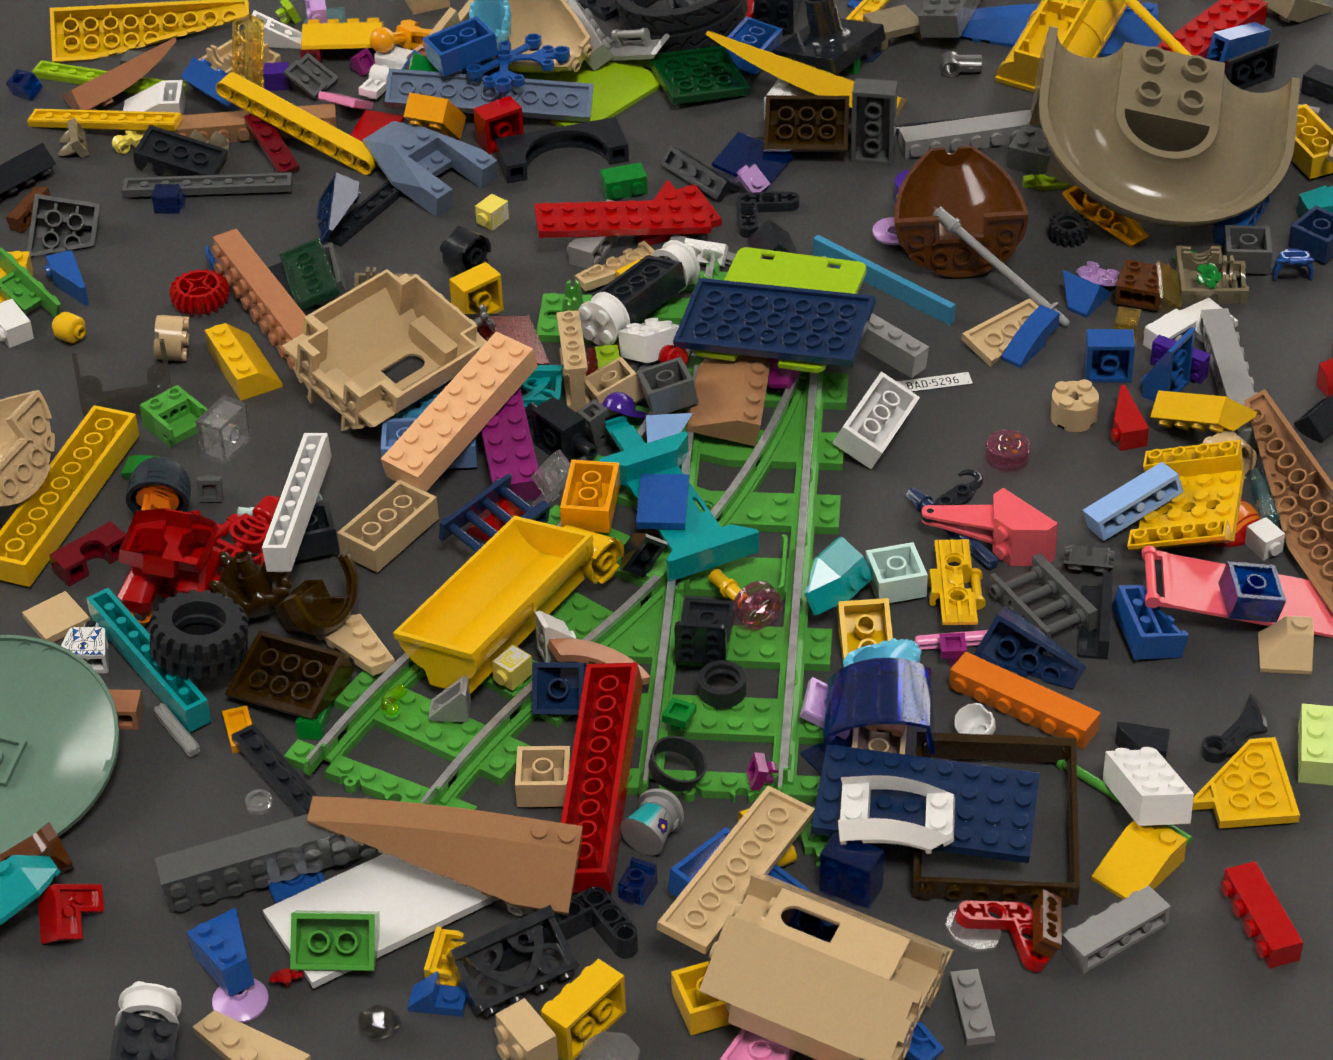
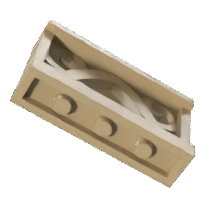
[557,311,590,412]

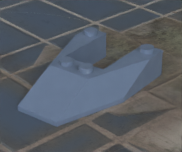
[363,121,498,217]

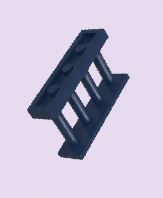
[439,473,550,554]

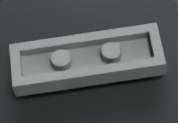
[950,969,995,1046]

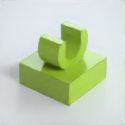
[275,0,301,24]

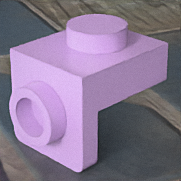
[734,164,770,193]

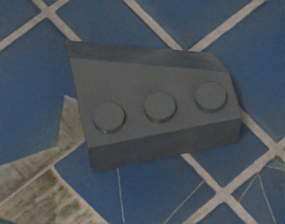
[27,194,101,257]

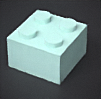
[865,542,928,603]

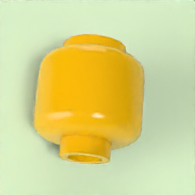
[52,312,86,344]

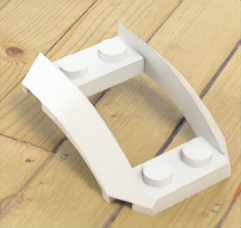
[838,775,955,854]

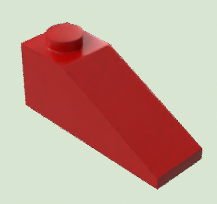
[1110,385,1149,451]

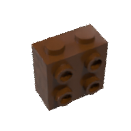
[1115,260,1169,311]

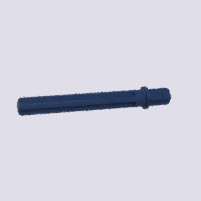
[906,487,999,569]

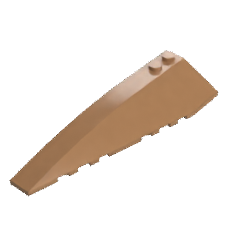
[307,796,583,915]

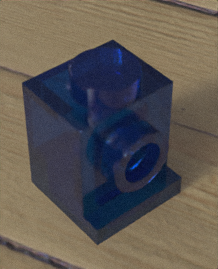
[5,69,43,101]
[618,857,658,906]

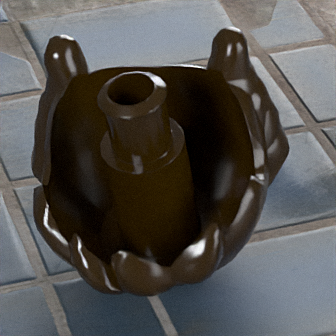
[209,551,292,619]

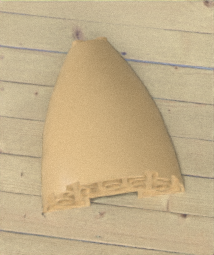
[428,0,593,73]
[0,390,55,507]

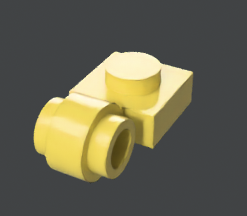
[112,130,146,154]

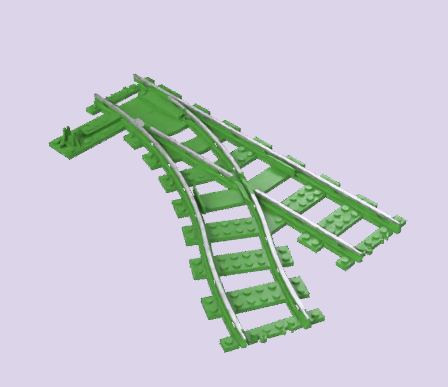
[284,253,848,810]

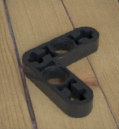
[738,191,800,238]

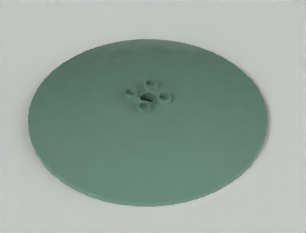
[0,635,120,854]

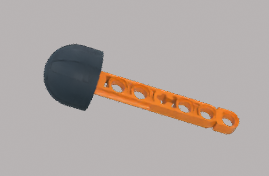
[126,457,191,627]

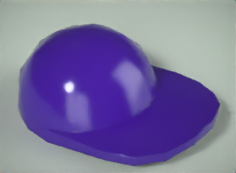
[602,392,647,418]

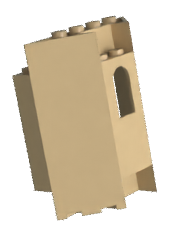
[282,269,487,431]
[699,875,954,1060]

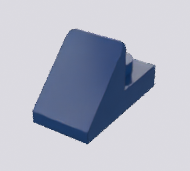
[407,971,468,1017]

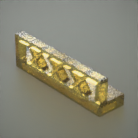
[232,14,264,88]

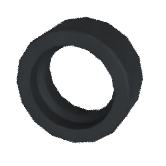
[698,660,747,708]

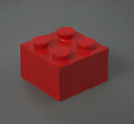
[473,96,524,154]

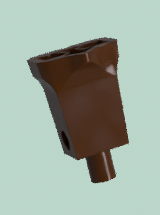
[0,822,74,876]

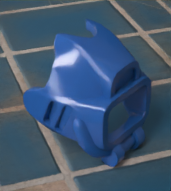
[1272,249,1314,281]

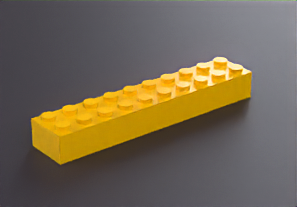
[0,405,140,587]

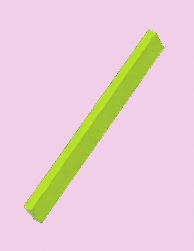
[32,61,187,94]

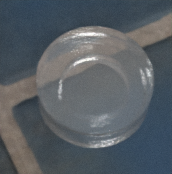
[245,789,273,815]

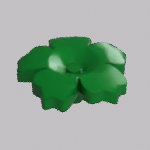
[1196,263,1222,290]

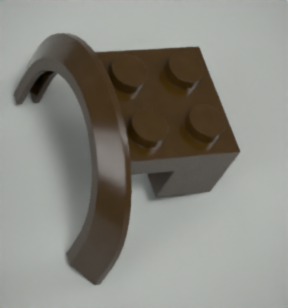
[274,549,359,635]

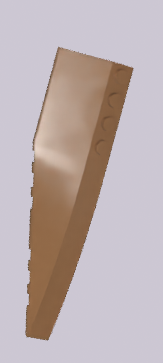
[1244,389,1333,614]

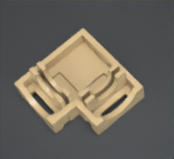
[198,35,282,85]

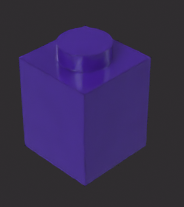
[263,62,293,91]

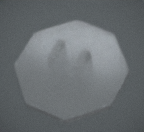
[944,909,1002,953]
[579,1031,640,1060]

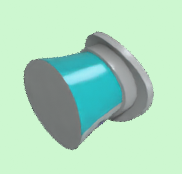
[620,789,684,855]

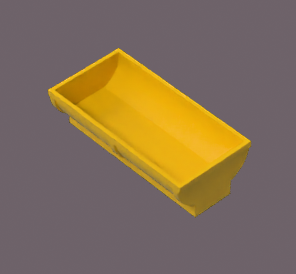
[995,0,1128,93]
[393,516,594,694]

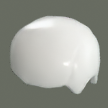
[954,703,996,735]

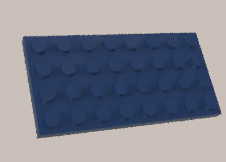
[673,278,876,367]
[811,744,1040,863]

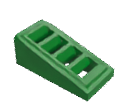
[296,700,334,740]

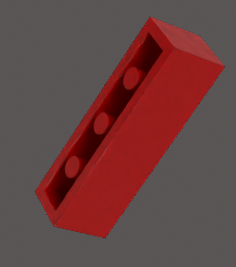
[1221,861,1303,969]

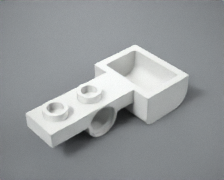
[359,46,413,99]

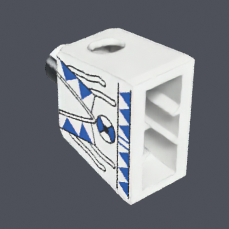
[61,620,109,673]

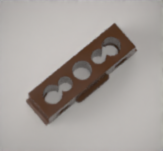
[6,186,51,233]
[1032,889,1063,959]

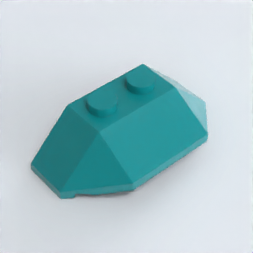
[804,537,873,615]
[0,855,60,925]

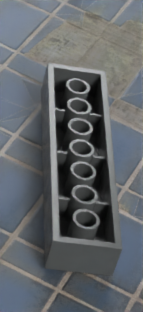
[155,797,380,913]

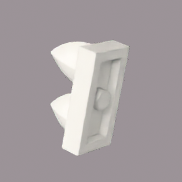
[684,238,729,267]

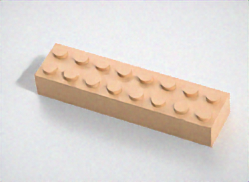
[381,331,538,492]

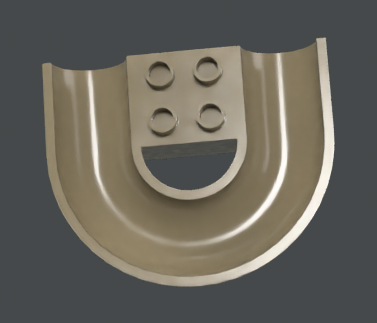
[1029,26,1300,227]

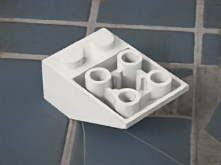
[123,80,186,115]

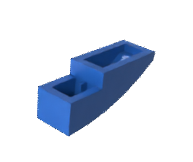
[1001,305,1060,368]

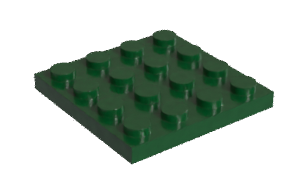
[648,46,750,105]

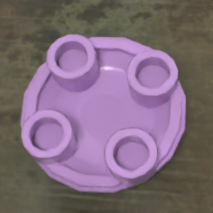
[1076,261,1120,286]

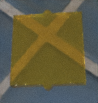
[1156,261,1182,309]

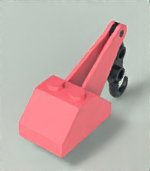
[921,469,1058,566]

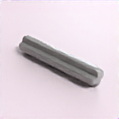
[153,703,200,757]

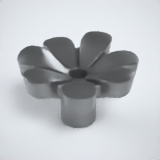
[473,304,496,332]

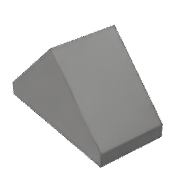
[428,675,471,722]

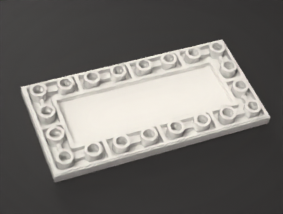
[263,854,499,989]

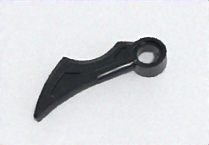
[1201,694,1268,763]

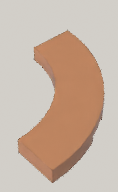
[547,638,651,685]

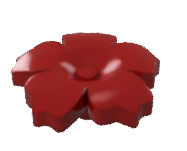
[269,968,304,987]

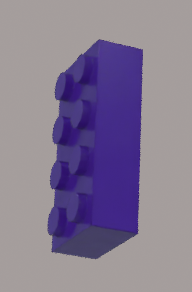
[1150,334,1210,384]

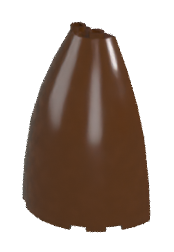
[894,146,1029,277]

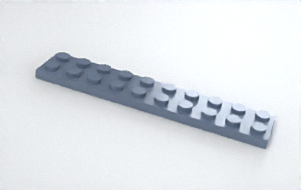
[385,68,593,122]

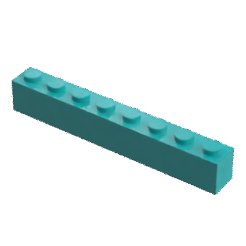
[86,588,211,733]

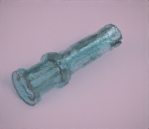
[1250,468,1281,526]

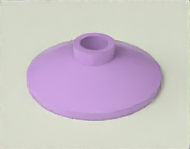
[872,217,900,245]
[212,978,269,1023]

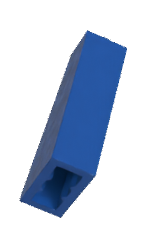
[1206,22,1271,62]

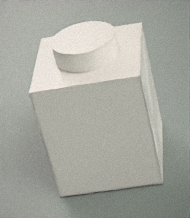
[1245,517,1285,561]

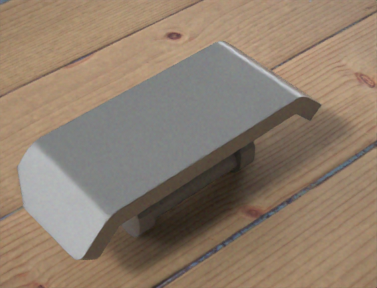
[606,28,670,61]

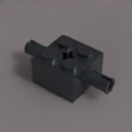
[525,397,598,467]

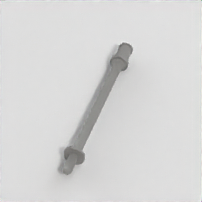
[933,206,1070,327]

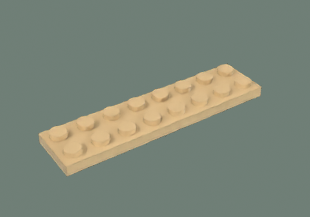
[657,786,815,954]

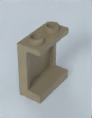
[863,5,923,51]

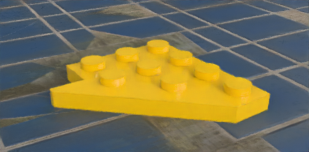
[1192,737,1300,829]

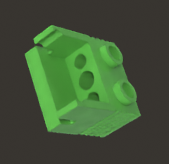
[139,385,210,448]

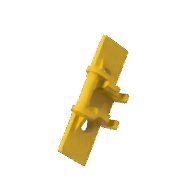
[927,539,986,625]

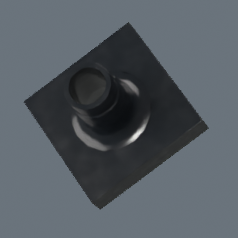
[772,0,886,74]

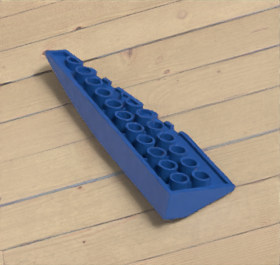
[952,3,1159,57]

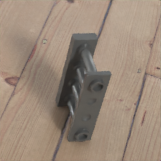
[989,553,1098,639]

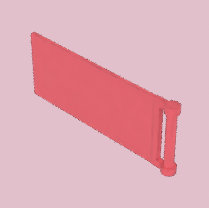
[1142,546,1333,638]

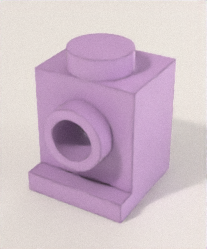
[305,0,328,23]

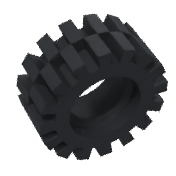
[1048,211,1088,248]

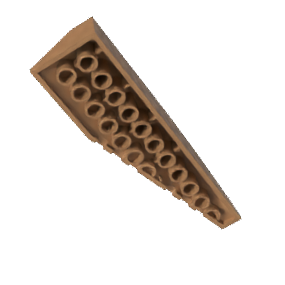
[686,355,771,446]

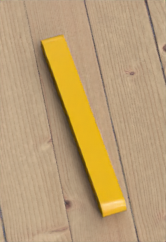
[216,72,378,175]

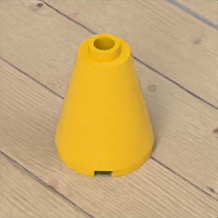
[564,525,624,584]

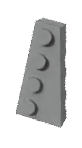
[565,0,614,71]

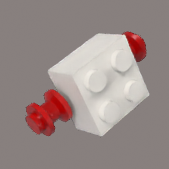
[618,318,688,365]

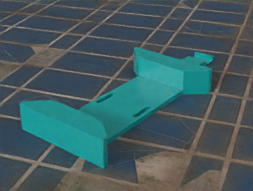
[599,415,759,582]

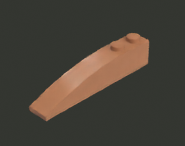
[61,37,177,110]

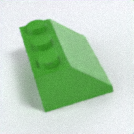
[290,910,380,971]

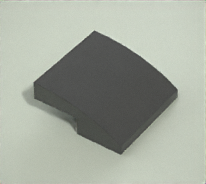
[283,53,339,98]

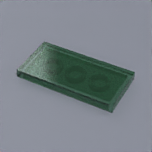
[279,237,341,310]

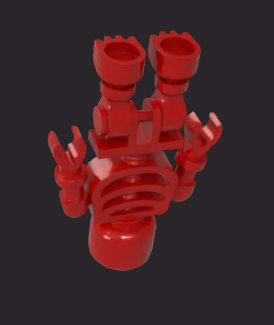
[210,495,280,593]

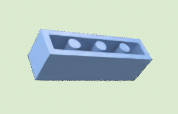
[1083,462,1183,541]

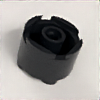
[440,226,491,274]

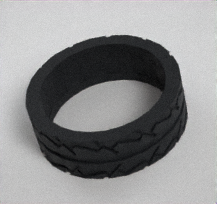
[616,0,748,52]

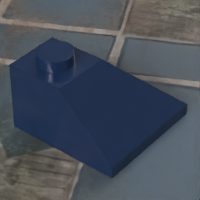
[532,662,586,715]

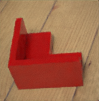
[38,884,104,944]

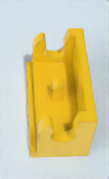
[424,926,466,986]

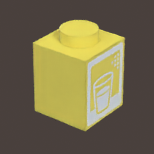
[475,194,509,231]
[492,644,532,691]

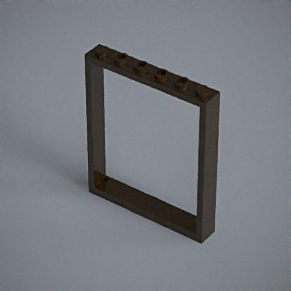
[912,732,1080,905]

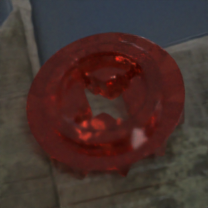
[586,348,598,376]

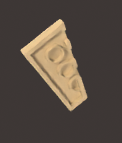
[315,614,395,676]
[193,1010,311,1060]

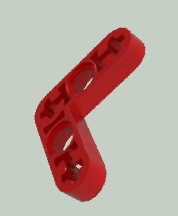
[955,901,1050,972]

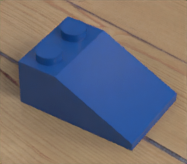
[1141,327,1196,402]

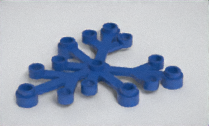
[466,34,570,95]

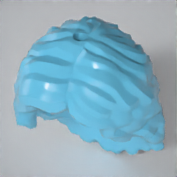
[469,0,512,50]
[843,638,922,689]

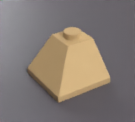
[1258,616,1314,675]

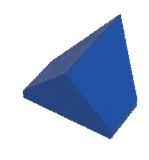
[1063,270,1111,318]

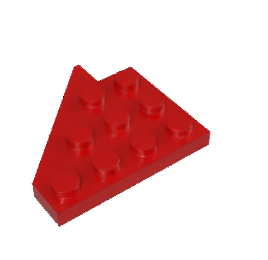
[634,180,722,246]

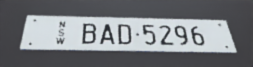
[896,372,972,392]

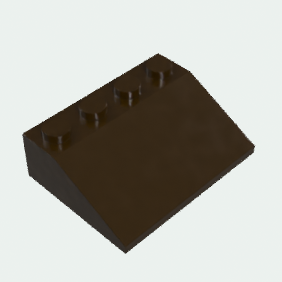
[763,95,850,152]
[225,630,355,721]

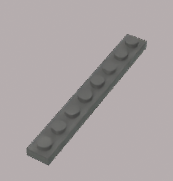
[122,172,293,198]

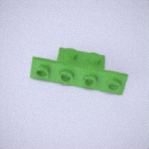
[0,247,61,318]

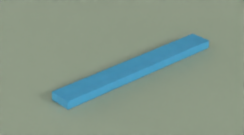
[813,235,956,326]

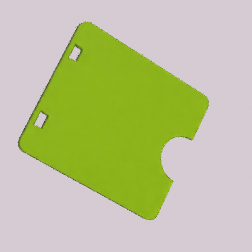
[518,59,662,127]
[694,247,867,373]

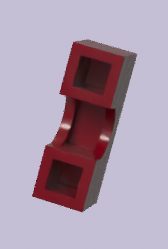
[49,521,126,587]

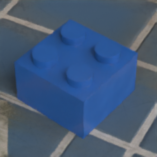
[1084,329,1135,383]

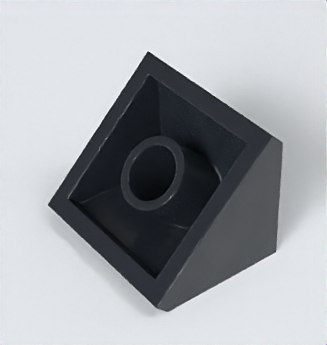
[747,219,798,260]

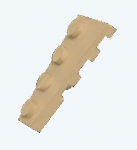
[575,241,655,291]
[961,298,1039,367]

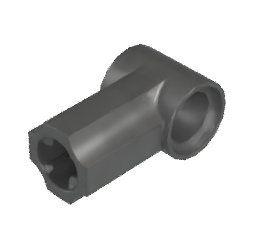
[941,51,982,77]

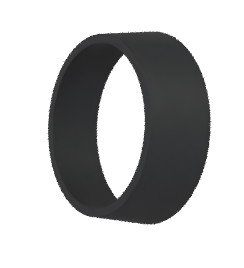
[648,736,707,792]

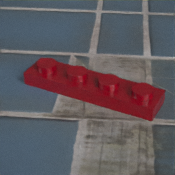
[244,113,300,173]

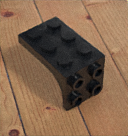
[754,0,801,33]
[674,598,736,664]

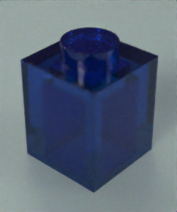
[152,184,186,214]

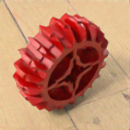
[169,268,230,317]

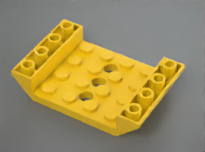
[1127,440,1244,552]

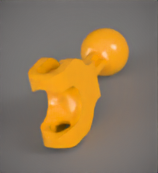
[370,20,432,53]

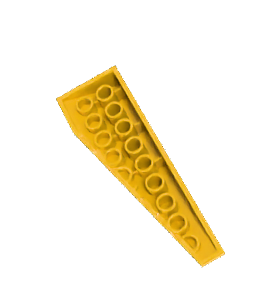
[50,0,249,63]
[706,31,907,117]

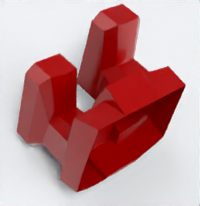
[118,508,221,614]

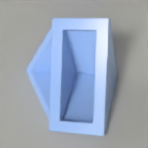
[646,413,693,443]

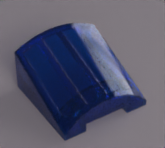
[823,658,936,755]

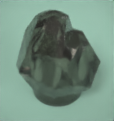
[358,1005,402,1040]

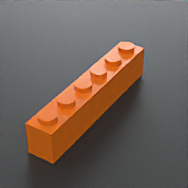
[949,652,1101,749]

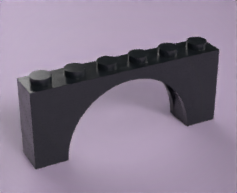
[495,117,629,184]

